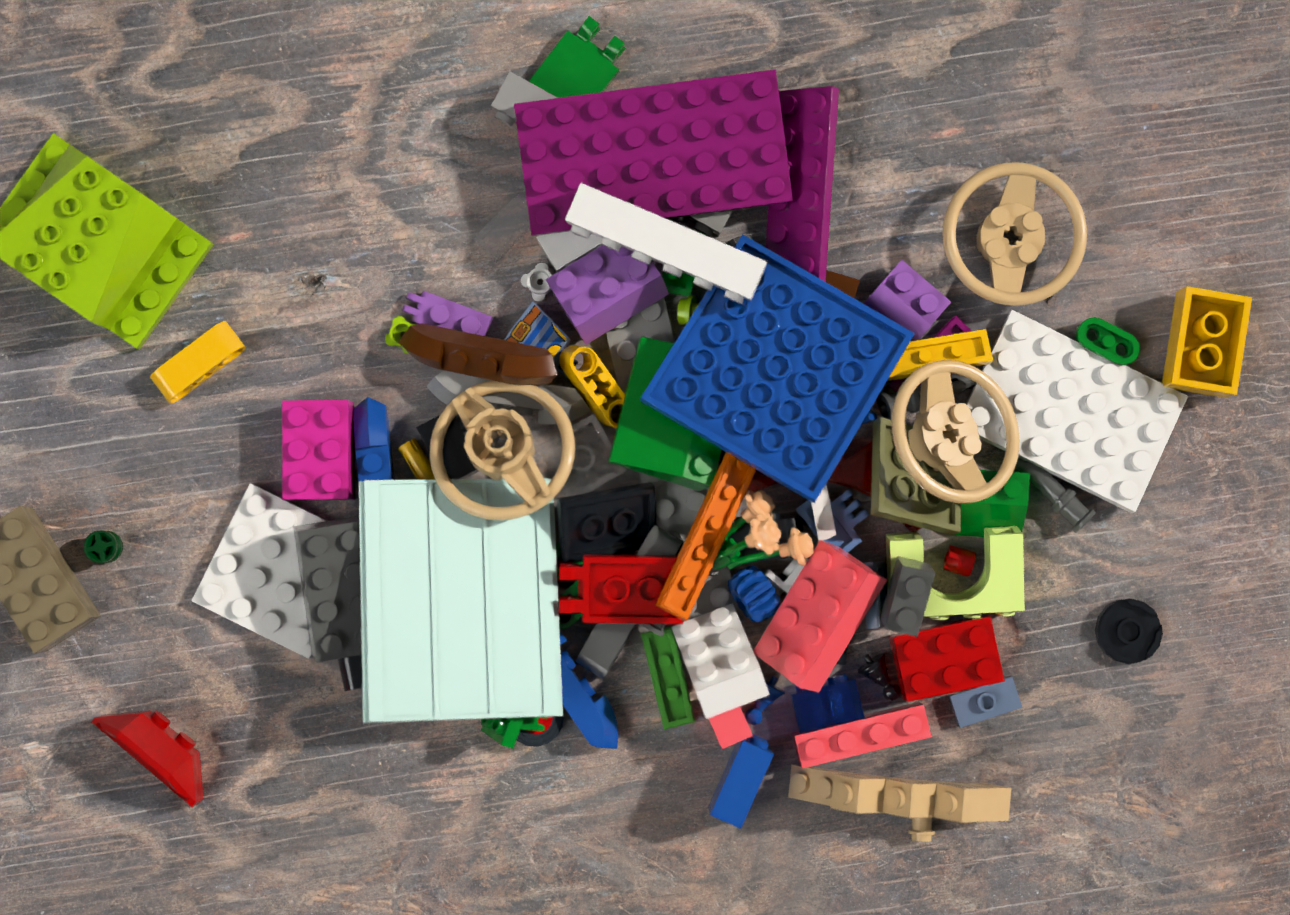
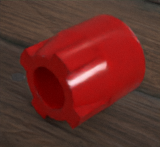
[943,545,976,577]

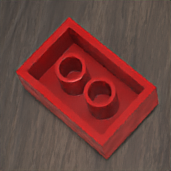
[888,615,1005,702]

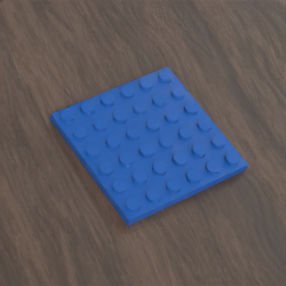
[640,234,915,503]

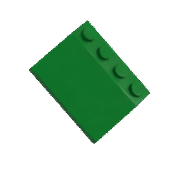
[608,337,722,491]

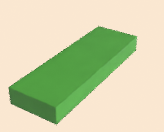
[641,626,696,730]

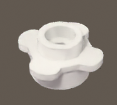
[521,263,552,302]

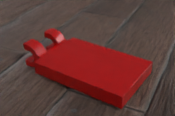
[559,555,683,624]

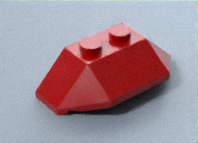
[91,710,204,808]

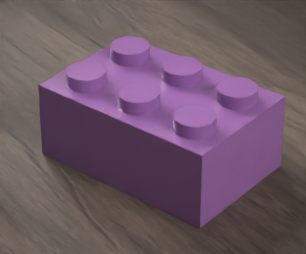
[546,245,669,345]

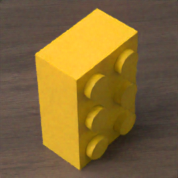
[1162,286,1252,398]

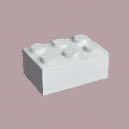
[671,603,770,719]

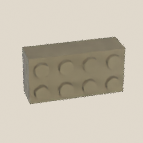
[0,506,101,653]

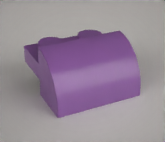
[863,260,951,341]

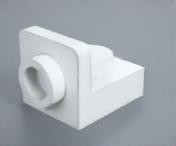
[764,558,808,596]

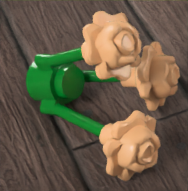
[712,489,814,570]

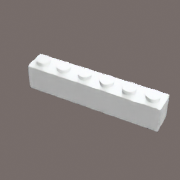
[565,183,767,304]

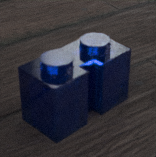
[789,673,865,734]

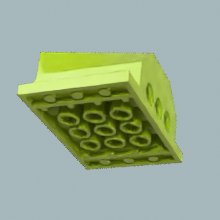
[0,133,214,350]

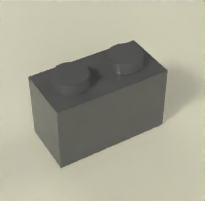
[880,556,935,637]

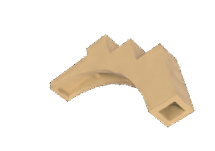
[788,764,1011,823]

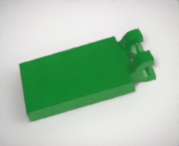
[528,16,626,98]

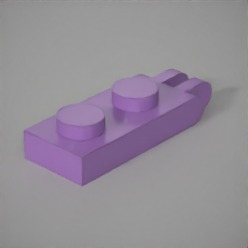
[402,291,493,336]

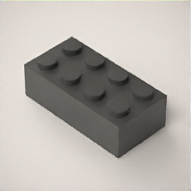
[293,516,362,662]

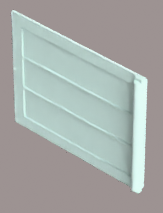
[359,478,563,723]

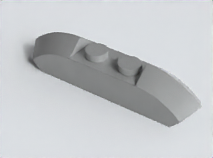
[426,370,591,424]

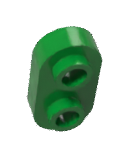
[1075,317,1140,365]

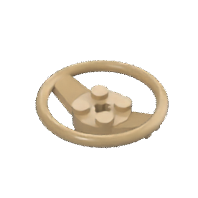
[943,162,1087,306]
[891,360,1020,503]
[430,380,575,520]

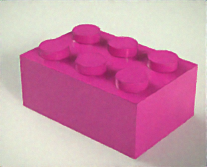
[282,400,354,501]

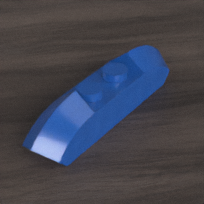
[353,397,395,481]
[559,631,618,749]

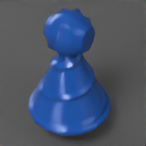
[745,676,785,725]

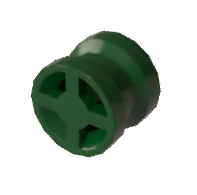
[84,530,123,563]

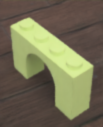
[886,526,1025,620]

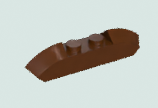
[398,323,557,385]

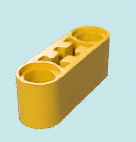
[150,321,246,404]
[559,345,625,428]

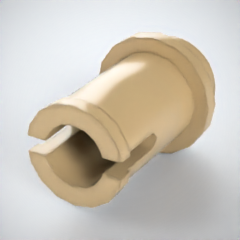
[908,817,935,842]

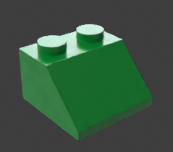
[955,470,1030,537]

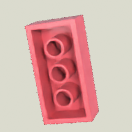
[753,540,887,693]

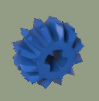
[728,565,780,623]

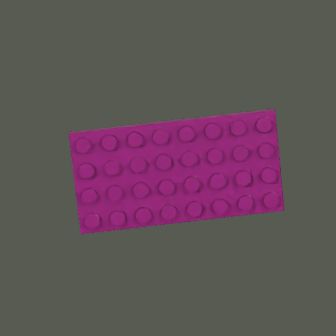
[514,69,793,236]

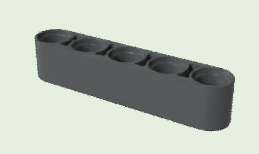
[575,525,684,679]

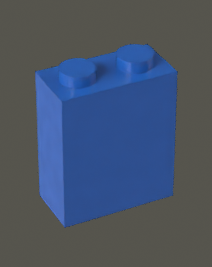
[708,734,774,829]

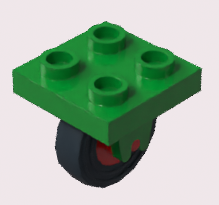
[481,711,564,749]

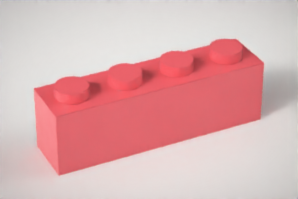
[792,702,932,769]

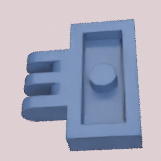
[795,489,869,553]

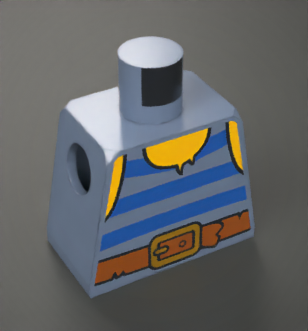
[504,301,578,378]

